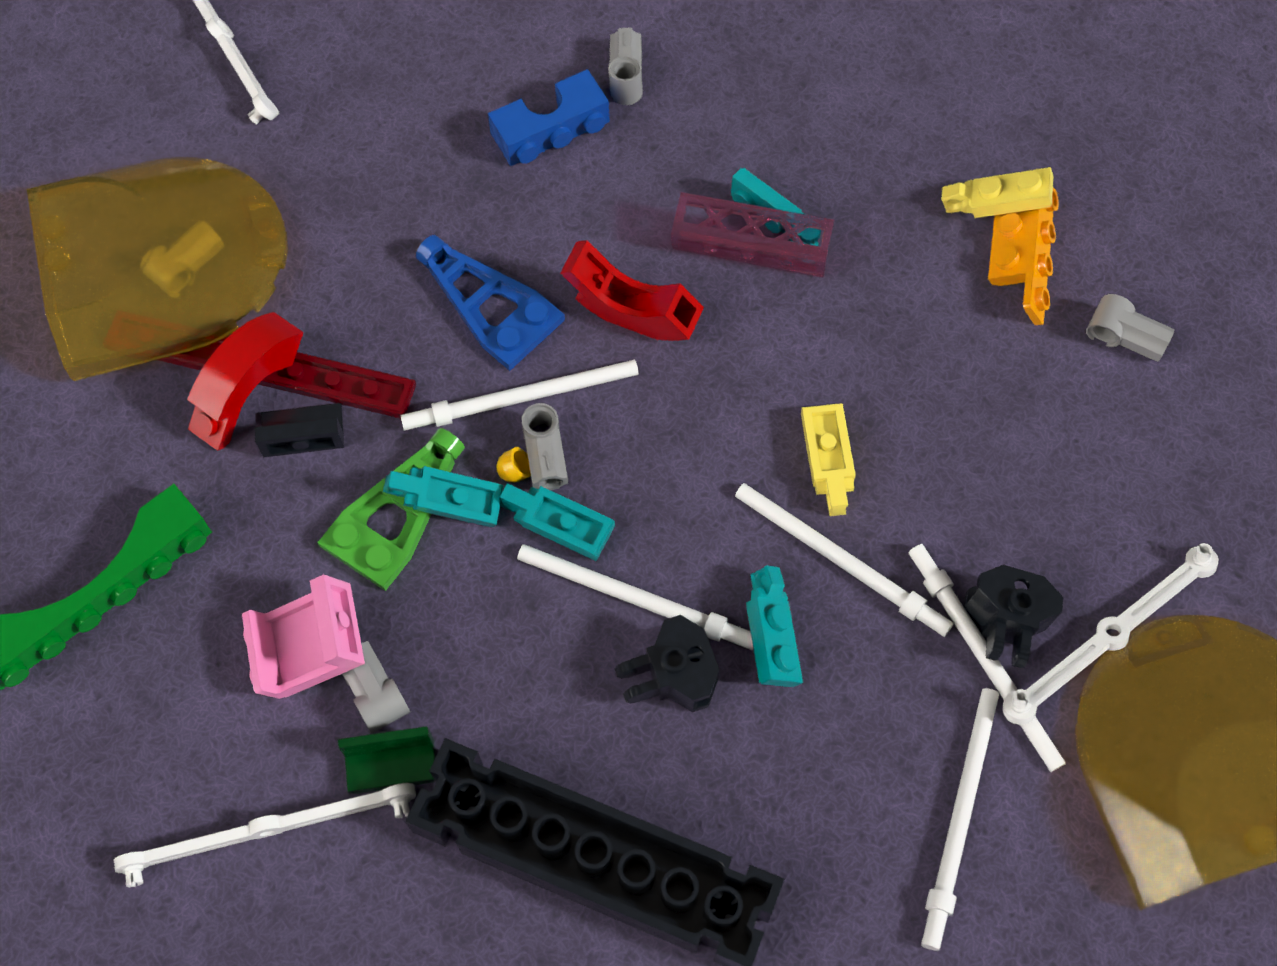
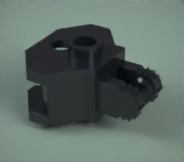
[964,565,1064,668]
[614,615,719,712]

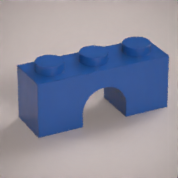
[488,69,610,166]

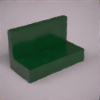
[338,726,436,795]

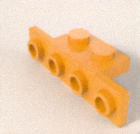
[988,188,1059,325]

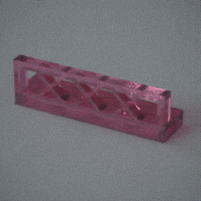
[671,192,834,278]

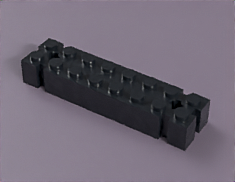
[405,738,785,966]

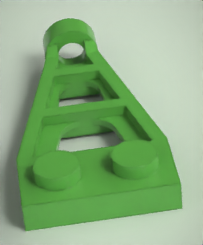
[318,428,465,591]

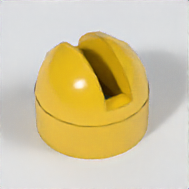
[496,447,531,483]

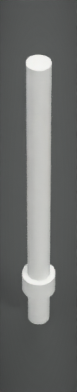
[400,359,639,431]
[735,483,954,637]
[517,544,753,650]
[908,544,1066,772]
[921,688,999,951]

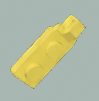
[941,167,1054,218]
[801,403,855,516]

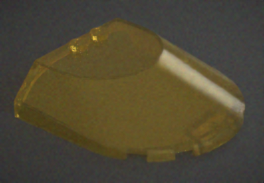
[27,157,288,381]
[1075,615,1277,911]

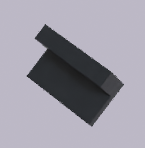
[255,403,344,458]

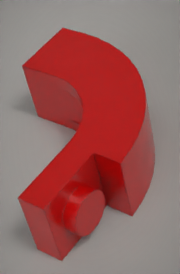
[560,240,704,341]
[187,312,304,451]

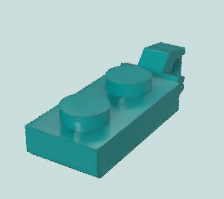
[383,466,503,527]
[499,483,615,561]
[746,566,803,687]

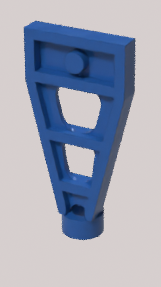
[416,235,565,371]

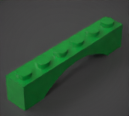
[0,484,212,690]

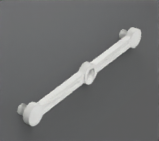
[193,0,279,124]
[1003,543,1219,725]
[114,783,416,887]

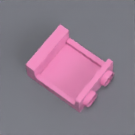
[242,574,365,699]

